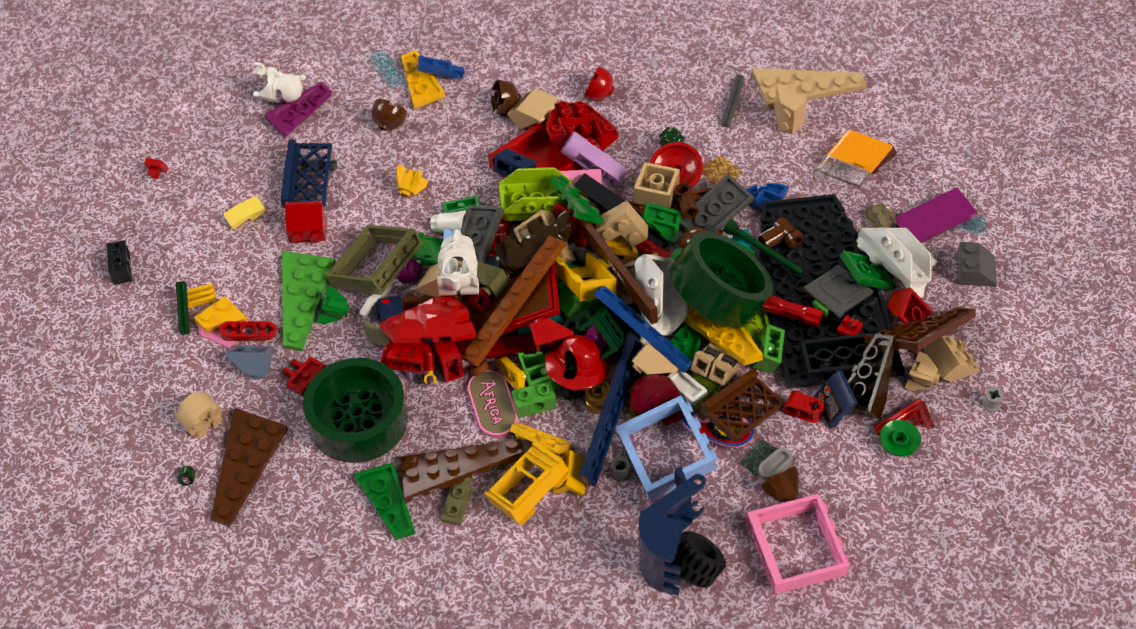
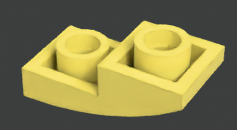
[223,196,266,230]

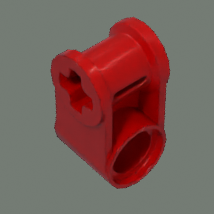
[783,390,824,423]

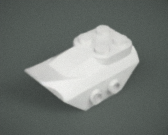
[857,228,931,298]
[635,254,688,344]

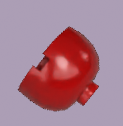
[584,65,615,101]

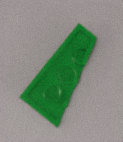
[548,175,604,225]
[354,462,415,540]

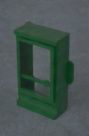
[576,294,635,360]

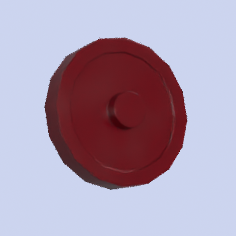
[629,374,679,419]

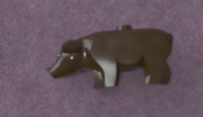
[494,211,573,276]

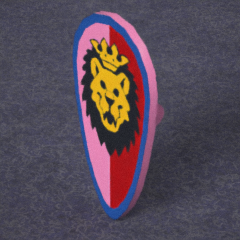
[682,412,754,448]

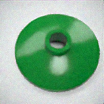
[880,420,921,457]

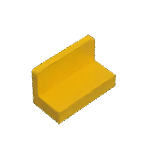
[553,450,586,496]

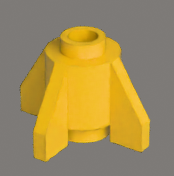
[395,164,428,198]

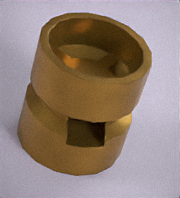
[585,380,610,414]

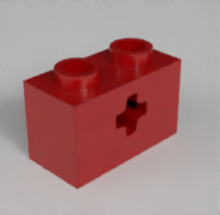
[434,338,464,383]

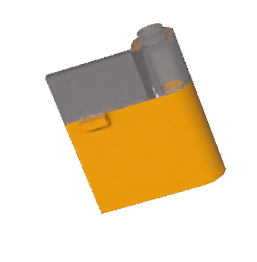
[812,130,892,188]

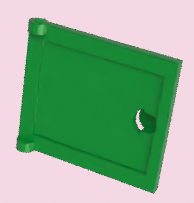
[411,232,444,266]

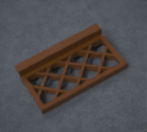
[697,368,786,443]

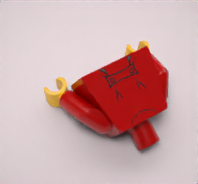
[380,338,437,384]

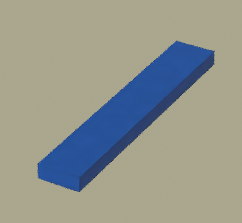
[594,286,693,373]

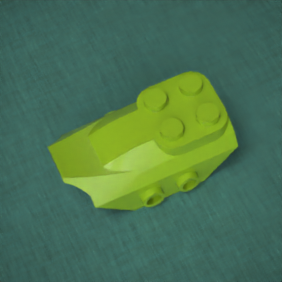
[499,167,572,221]

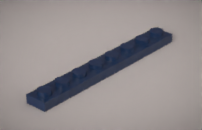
[579,335,643,486]

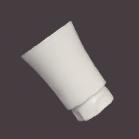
[430,210,468,233]

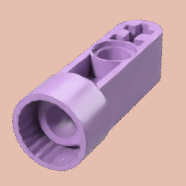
[560,131,627,188]

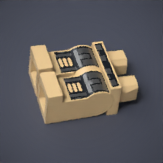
[690,342,741,386]

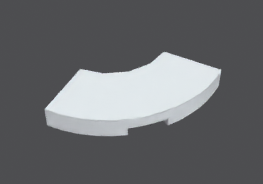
[359,279,396,317]

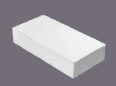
[667,369,708,406]

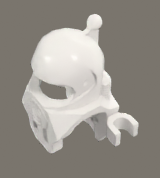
[253,62,306,104]

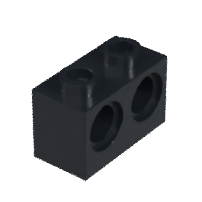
[107,240,132,285]

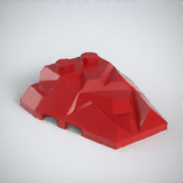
[380,295,476,344]

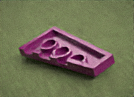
[264,81,332,138]

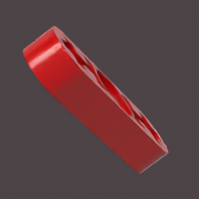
[220,321,277,341]

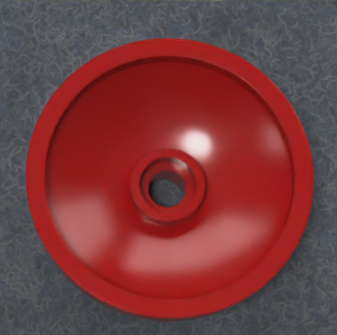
[650,142,703,188]

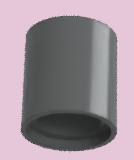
[611,456,630,482]

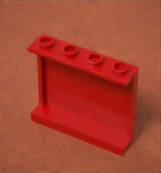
[488,120,583,179]

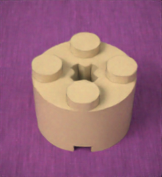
[175,391,223,439]

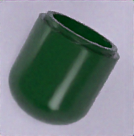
[178,466,195,486]

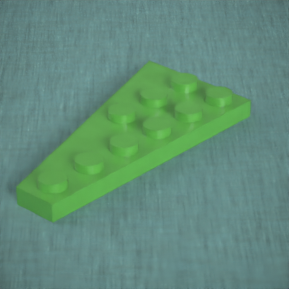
[282,251,336,351]

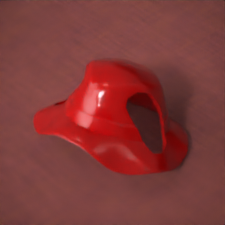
[545,335,609,390]

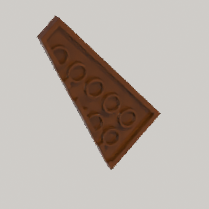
[864,307,976,353]
[210,408,288,527]
[401,439,524,504]

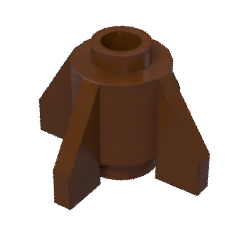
[761,466,799,502]

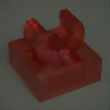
[910,401,935,429]

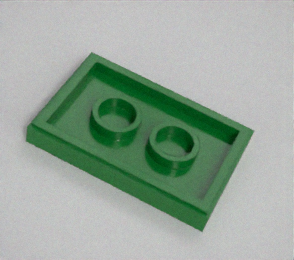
[840,251,896,291]

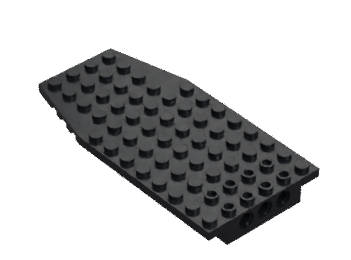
[758,194,905,389]

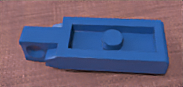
[417,55,465,79]

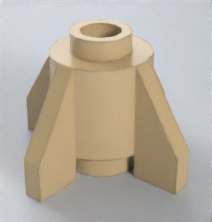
[905,351,941,391]

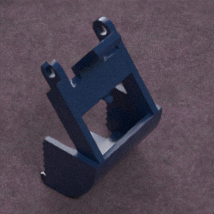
[638,467,706,596]

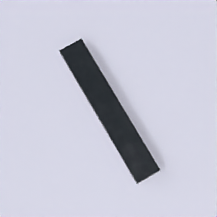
[574,173,668,248]

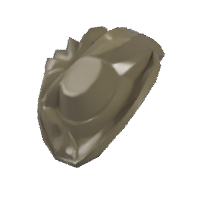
[864,203,896,228]

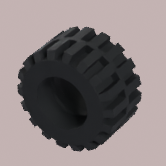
[670,531,726,588]

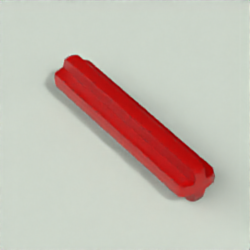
[874,398,925,436]

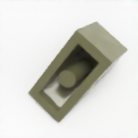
[477,262,511,298]

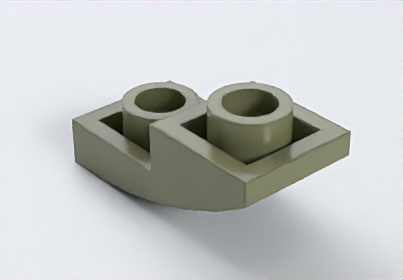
[362,322,391,346]

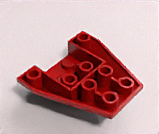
[546,101,619,151]

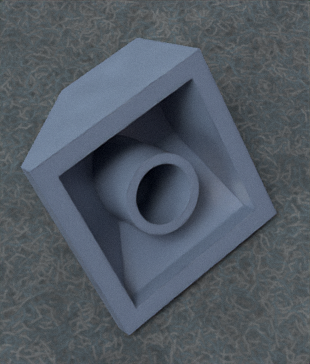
[226,345,274,379]

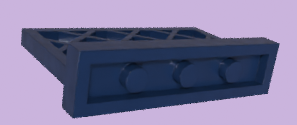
[280,139,333,209]

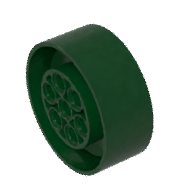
[670,231,773,328]
[303,358,408,463]

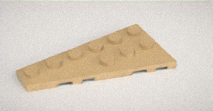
[752,68,867,108]

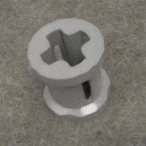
[982,387,1004,412]

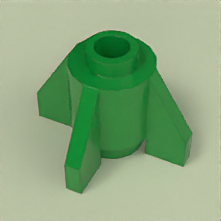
[317,285,350,324]

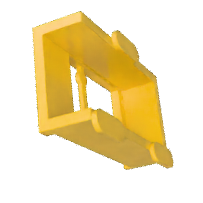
[554,252,617,301]
[484,441,571,525]

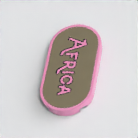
[468,370,518,439]

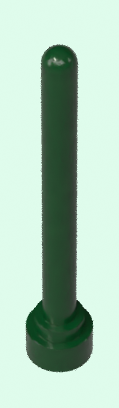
[723,219,804,275]

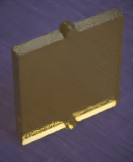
[703,155,743,184]

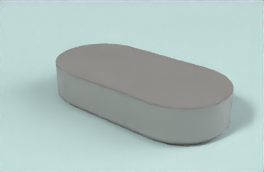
[757,448,793,481]

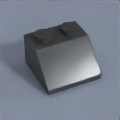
[956,242,997,287]

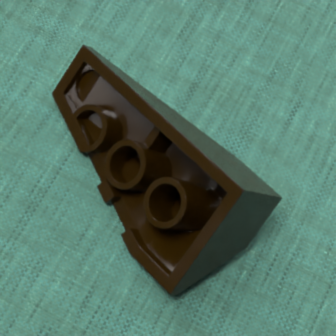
[847,333,896,419]

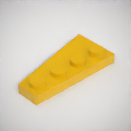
[401,50,445,109]

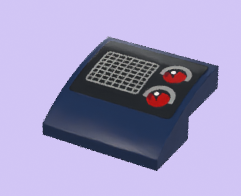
[814,371,858,428]

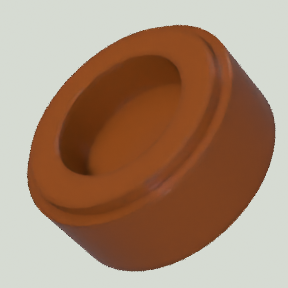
[469,360,489,376]

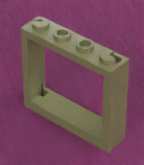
[325,225,423,295]

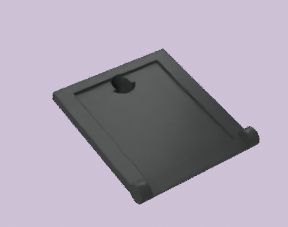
[803,264,874,318]

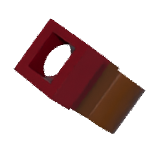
[454,288,490,314]

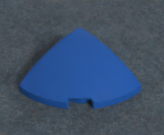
[746,183,789,212]

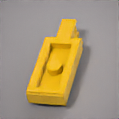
[495,356,526,390]

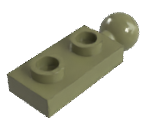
[441,475,473,526]

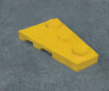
[510,422,573,454]

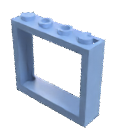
[616,396,718,500]

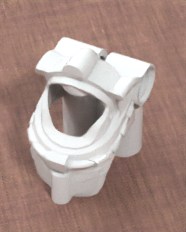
[437,230,479,296]

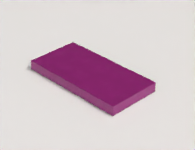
[895,187,977,243]

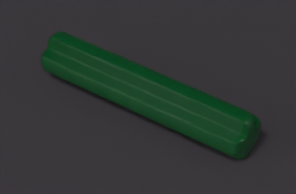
[176,281,190,335]

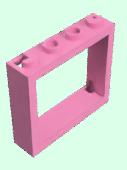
[746,494,850,594]

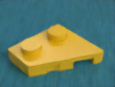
[194,296,247,333]

